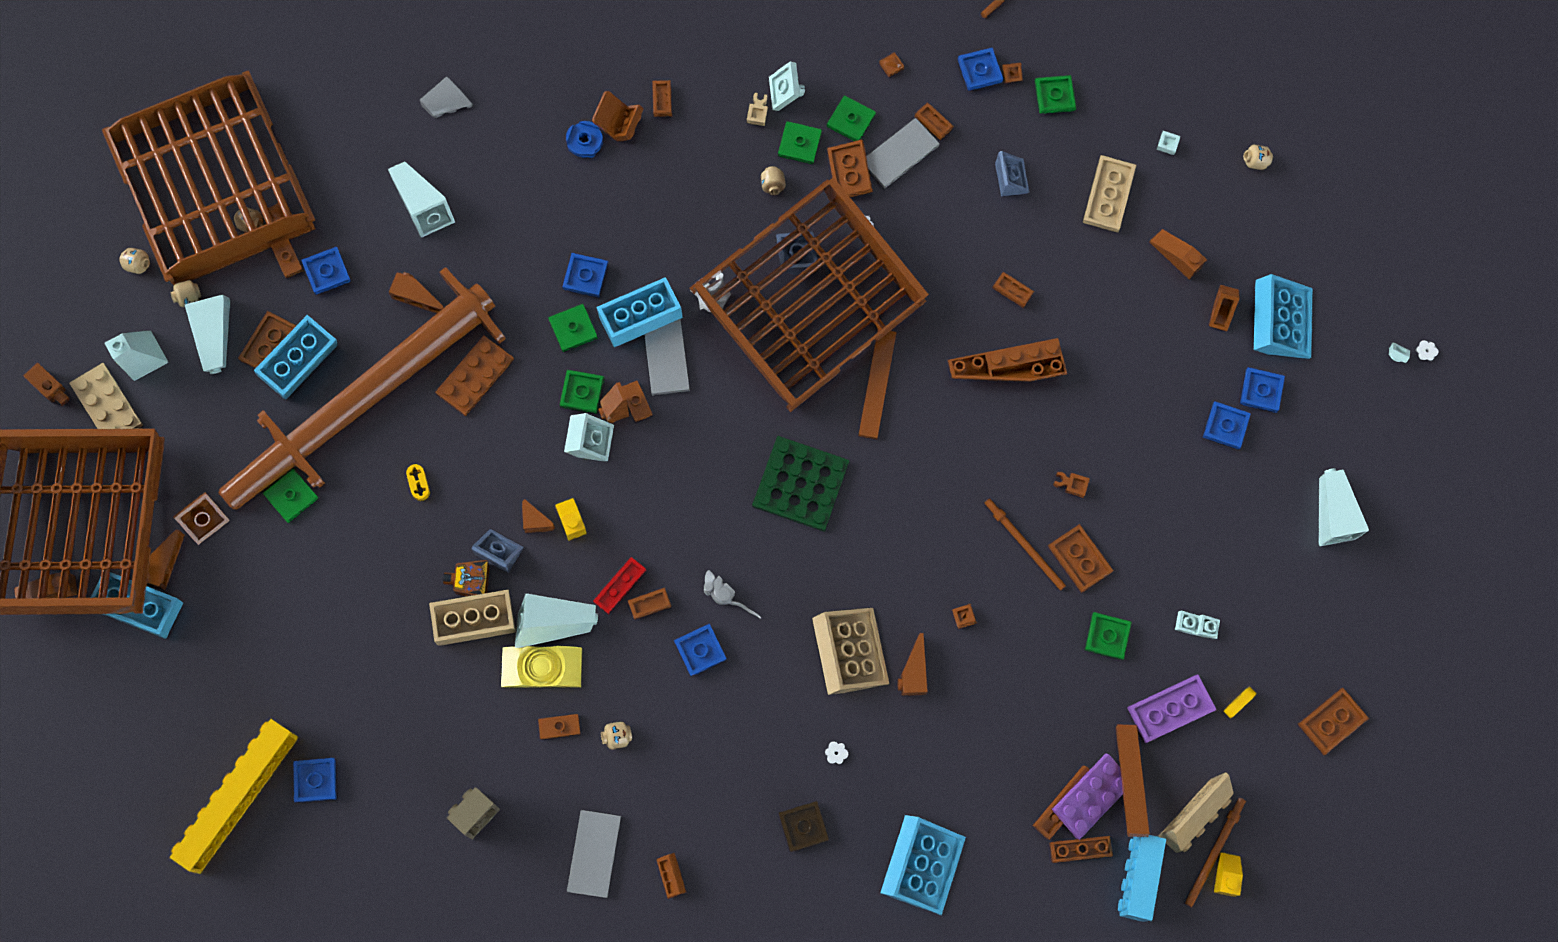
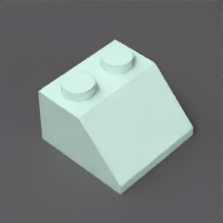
[564,413,614,461]

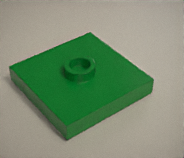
[1035,75,1076,114]
[827,95,876,141]
[778,121,822,164]
[548,304,598,352]
[559,370,605,414]
[263,469,319,523]
[1085,612,1132,660]

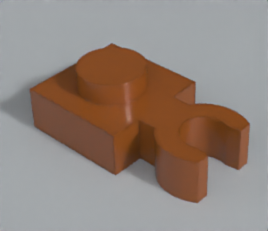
[1053,472,1090,498]

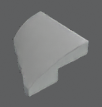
[420,77,472,118]

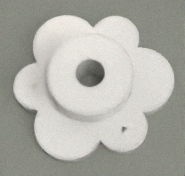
[1416,340,1438,361]
[825,742,848,764]

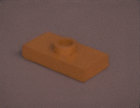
[652,80,672,117]
[914,102,954,140]
[271,237,303,279]
[993,272,1034,308]
[622,380,652,422]
[628,588,671,620]
[538,714,580,740]
[656,853,686,899]

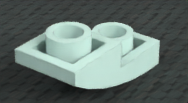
[1175,611,1220,639]

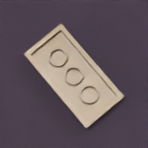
[1083,155,1136,232]
[69,363,143,429]

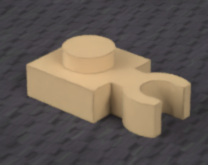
[747,93,768,126]

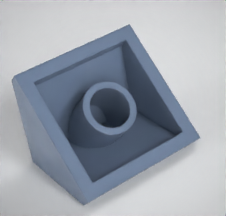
[995,151,1029,197]
[776,231,817,276]
[472,529,524,573]

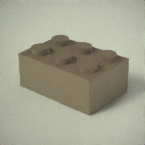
[447,787,500,839]

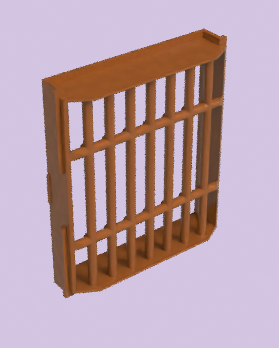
[102,70,316,285]
[689,177,929,412]
[0,429,165,615]

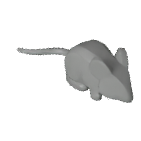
[704,570,761,619]

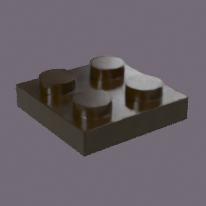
[778,801,829,852]

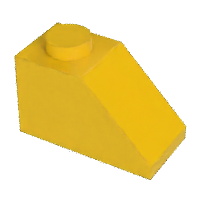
[555,498,587,540]
[1214,852,1243,897]

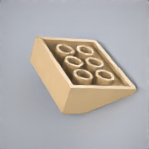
[812,608,889,695]
[1159,772,1234,853]

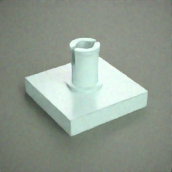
[769,61,805,111]

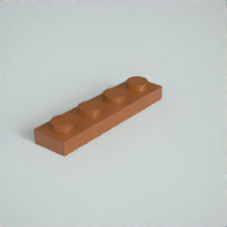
[1033,765,1090,840]

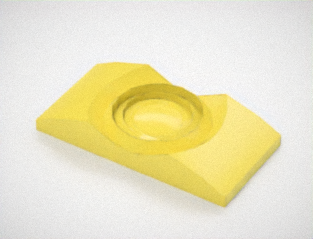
[501,646,582,687]

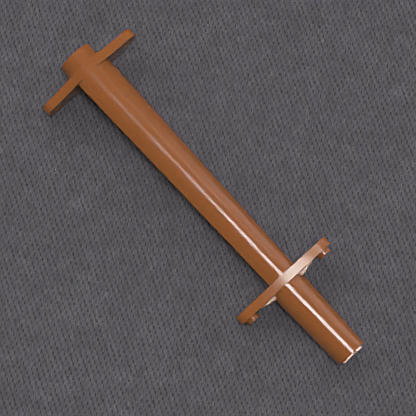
[218,267,506,510]

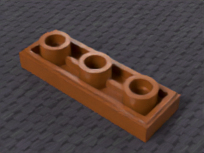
[1050,836,1113,863]

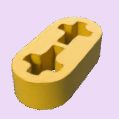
[406,464,430,501]
[1224,686,1257,718]

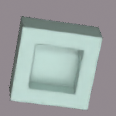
[1157,131,1180,155]
[1389,342,1410,363]

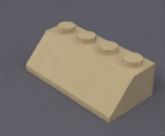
[429,590,516,646]

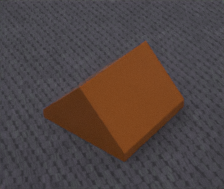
[173,492,230,545]

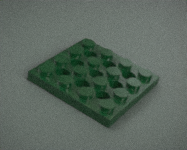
[752,436,849,532]

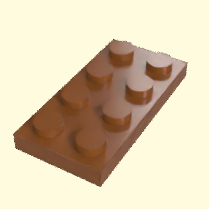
[435,336,514,417]

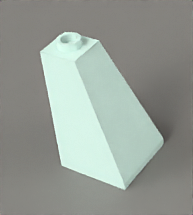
[388,162,455,238]
[185,295,230,374]
[105,330,169,381]
[1319,468,1369,547]
[515,594,598,648]

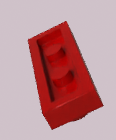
[593,557,646,614]

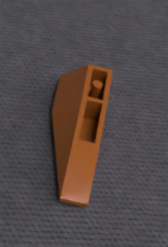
[948,338,1067,382]

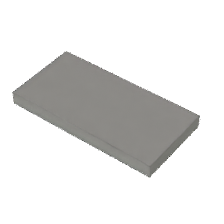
[866,118,940,189]
[644,319,689,396]
[567,810,621,898]

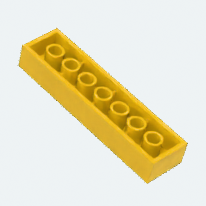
[169,719,299,874]

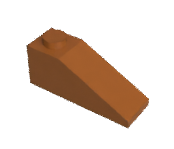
[1150,229,1207,279]
[389,272,444,314]
[598,382,629,423]
[147,530,185,590]
[14,572,78,599]
[898,633,927,696]

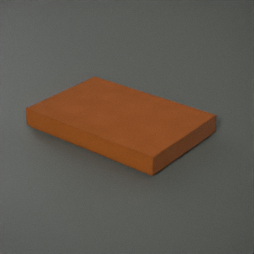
[827,140,873,197]
[238,311,296,369]
[1048,524,1114,593]
[1298,688,1369,755]

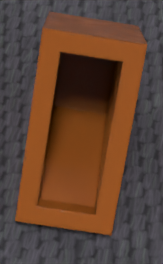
[1209,285,1239,331]

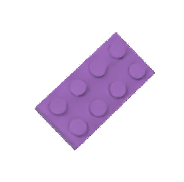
[1127,674,1216,743]
[1052,754,1123,839]

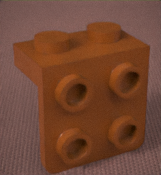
[592,91,644,141]

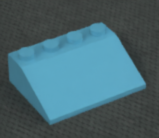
[1254,274,1312,359]
[881,815,966,915]

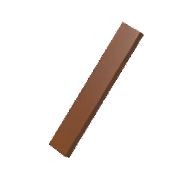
[858,329,896,440]
[1116,724,1149,837]

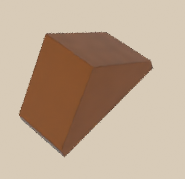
[522,499,555,533]

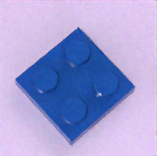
[957,48,1003,91]
[301,247,351,295]
[562,253,608,297]
[1240,367,1285,413]
[1203,401,1251,450]
[674,624,727,677]
[293,758,337,803]

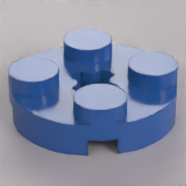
[566,121,603,158]

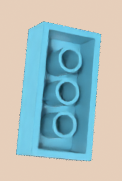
[597,277,683,347]
[254,315,338,400]
[91,572,183,639]
[1118,835,1166,922]

